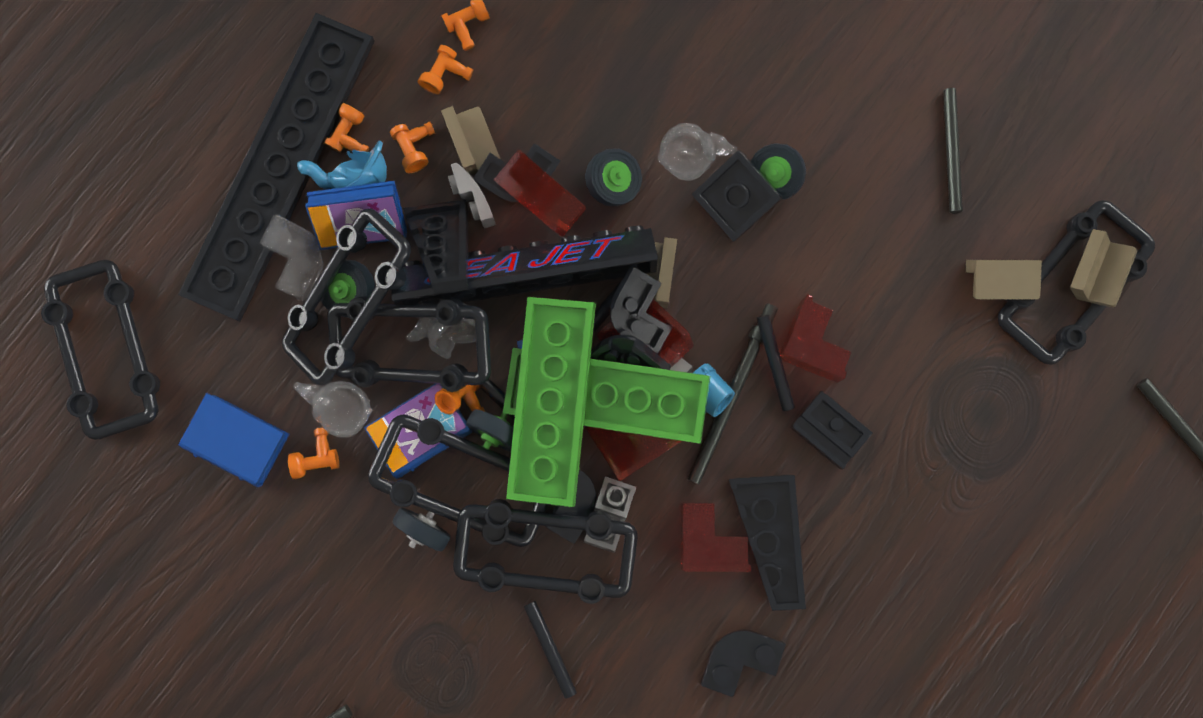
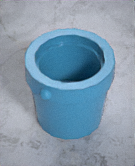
[693,363,735,417]

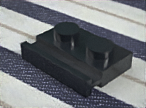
[790,391,873,470]

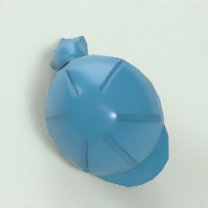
[297,140,387,189]

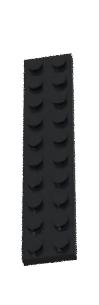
[178,13,375,322]

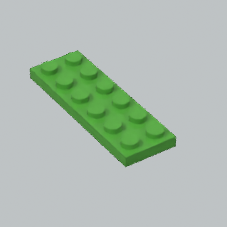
[506,297,596,507]
[503,348,711,444]

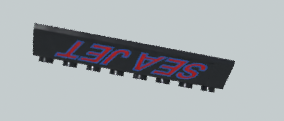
[391,225,658,305]

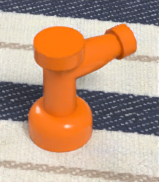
[441,0,490,51]
[417,45,474,94]
[324,103,369,153]
[389,122,435,173]
[434,385,485,414]
[288,428,339,479]

